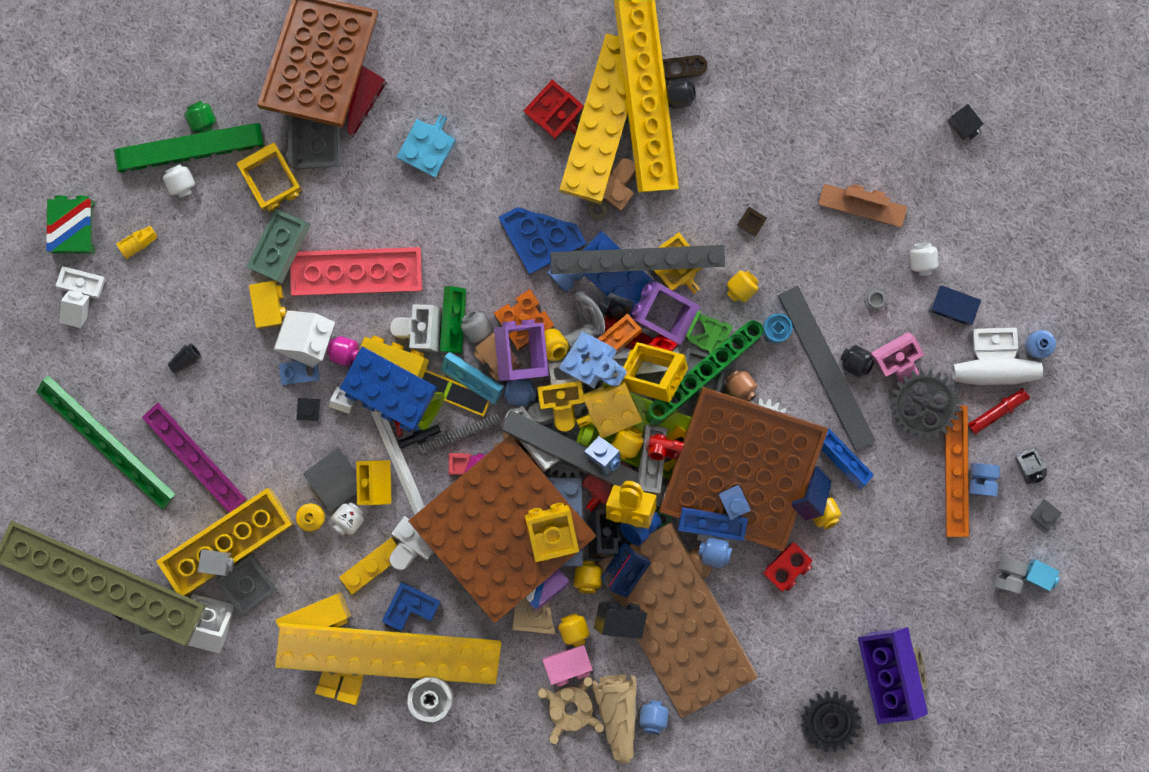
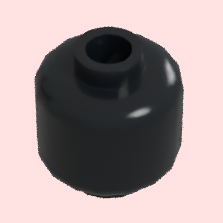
[666,79,696,109]
[840,345,875,377]

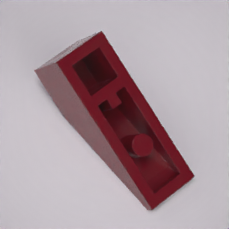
[347,66,387,138]

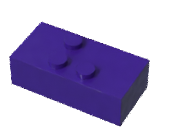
[857,627,928,724]

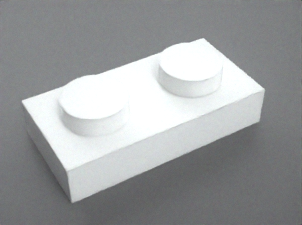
[56,266,105,300]

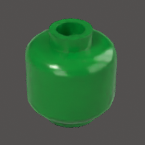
[184,101,216,133]

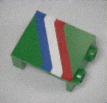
[46,195,95,254]

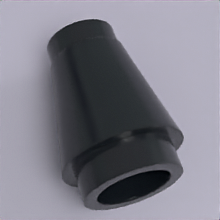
[168,343,201,373]

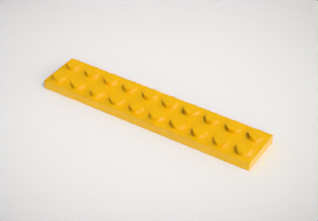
[614,0,679,193]
[275,623,502,684]

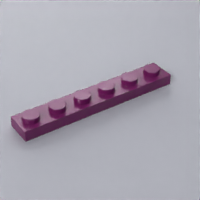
[142,403,247,513]

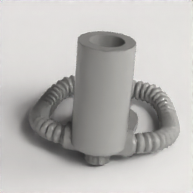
[564,290,605,353]

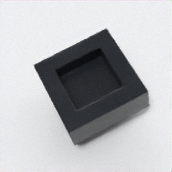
[296,398,320,421]

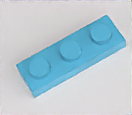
[441,352,504,405]

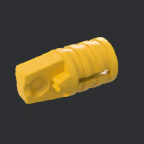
[116,226,158,260]

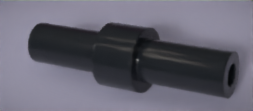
[398,424,441,449]

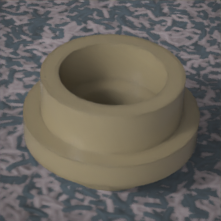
[587,200,608,220]

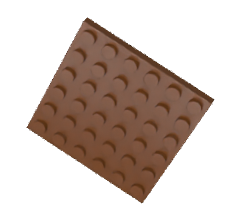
[659,386,828,552]
[408,435,596,623]

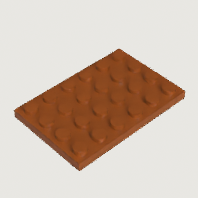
[257,0,378,128]

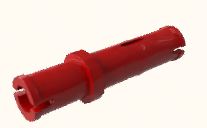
[968,388,1030,435]

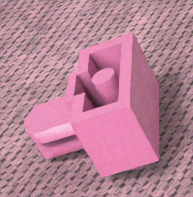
[871,332,924,382]

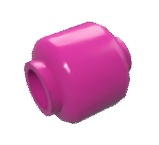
[327,336,359,367]

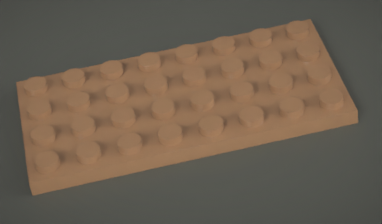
[595,522,759,718]

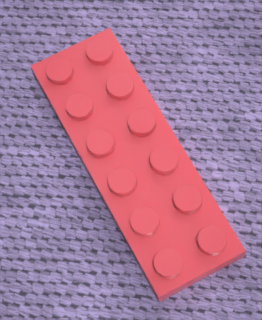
[290,247,422,296]

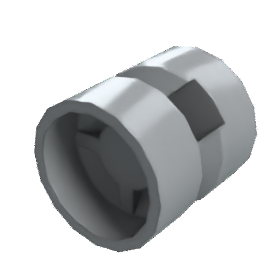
[993,557,1029,594]

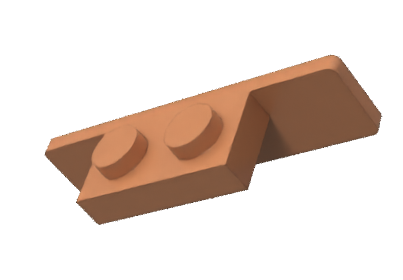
[818,184,907,228]

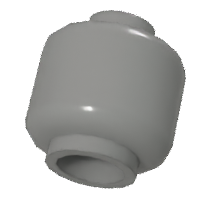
[461,311,493,344]

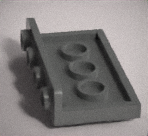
[285,115,341,170]

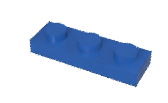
[821,428,874,489]
[678,507,748,541]

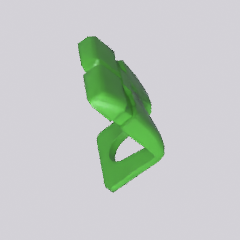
[686,311,733,357]

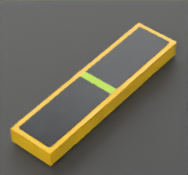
[423,370,490,417]

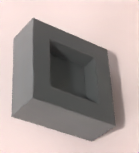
[1030,499,1062,530]

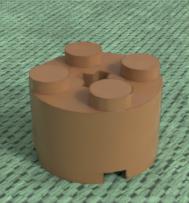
[474,332,523,382]

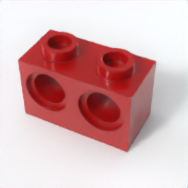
[762,542,813,592]

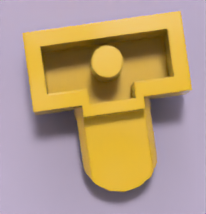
[537,381,585,432]
[606,481,656,529]

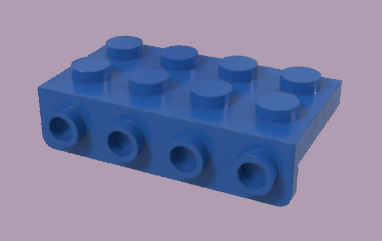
[339,346,438,432]

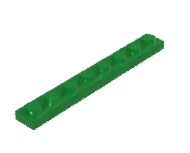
[36,376,176,510]

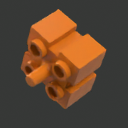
[494,289,554,351]

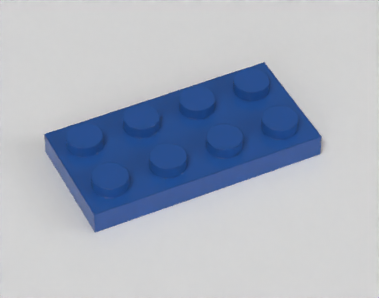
[582,231,661,317]

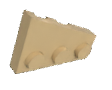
[511,598,555,634]

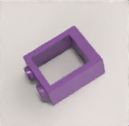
[631,281,700,345]
[494,319,548,381]

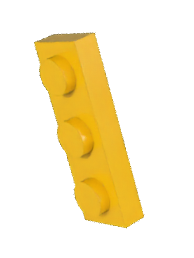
[339,537,397,594]

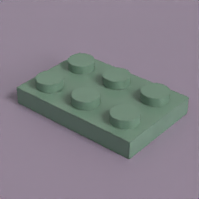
[247,209,311,283]

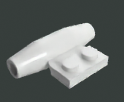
[952,328,1043,385]

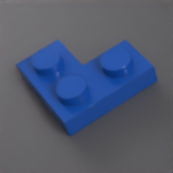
[382,582,441,631]

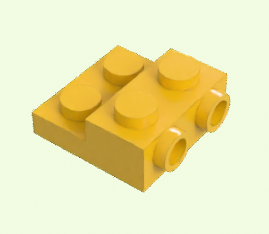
[524,503,579,562]

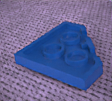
[498,207,587,275]

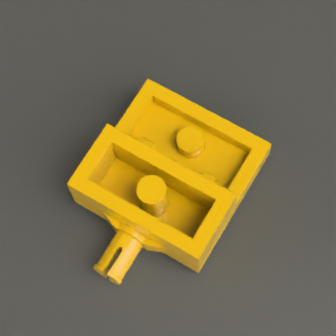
[653,232,703,295]
[576,381,642,438]

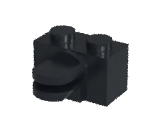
[587,510,632,558]
[594,601,647,639]

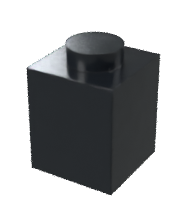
[947,104,984,140]

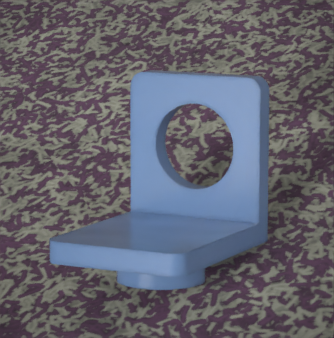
[279,361,320,385]

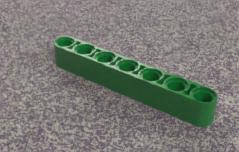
[113,123,265,173]
[646,320,764,426]

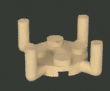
[538,676,604,744]

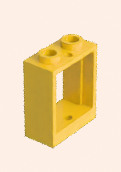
[236,142,302,212]
[618,342,688,403]

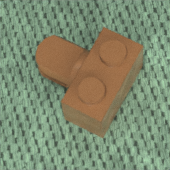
[603,158,636,213]

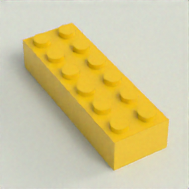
[156,488,295,596]

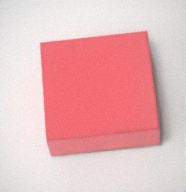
[448,453,471,475]

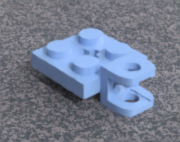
[559,331,627,388]

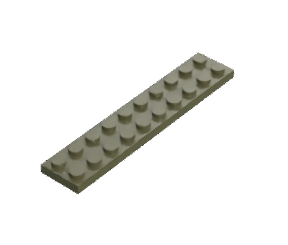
[0,520,206,647]

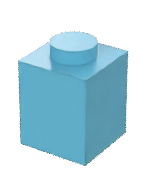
[1022,559,1060,591]

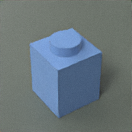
[719,485,751,520]

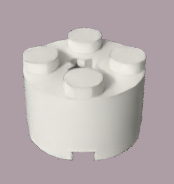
[407,677,453,722]

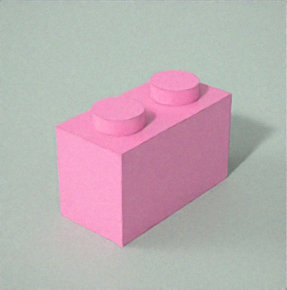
[542,645,593,687]

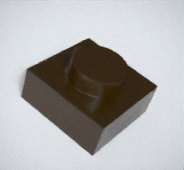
[737,207,767,237]

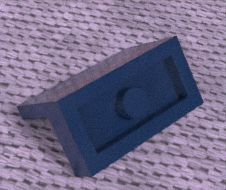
[601,542,651,598]

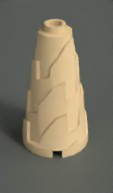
[592,674,637,764]

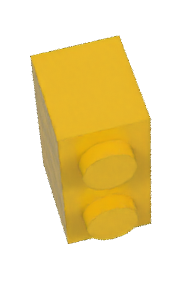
[249,280,286,330]
[356,460,391,505]

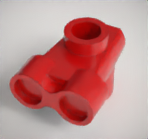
[646,434,684,461]

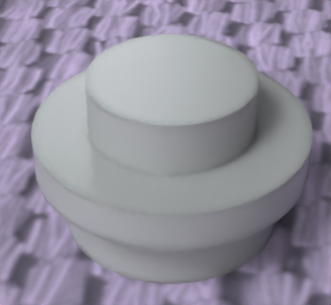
[865,289,887,311]

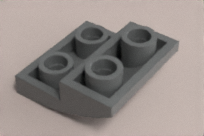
[303,448,357,512]

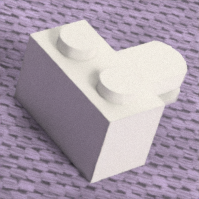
[390,304,442,352]
[390,516,434,570]

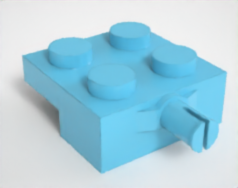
[397,114,456,178]

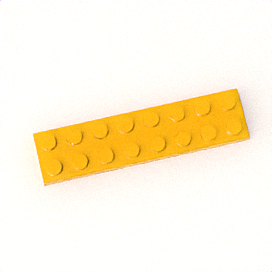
[559,33,628,204]

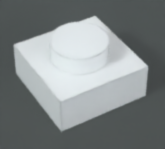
[329,387,355,414]

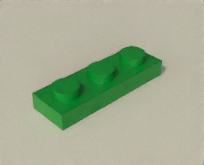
[440,286,466,354]

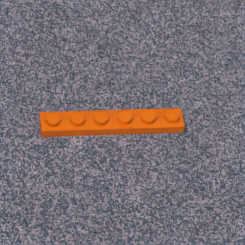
[944,406,969,537]

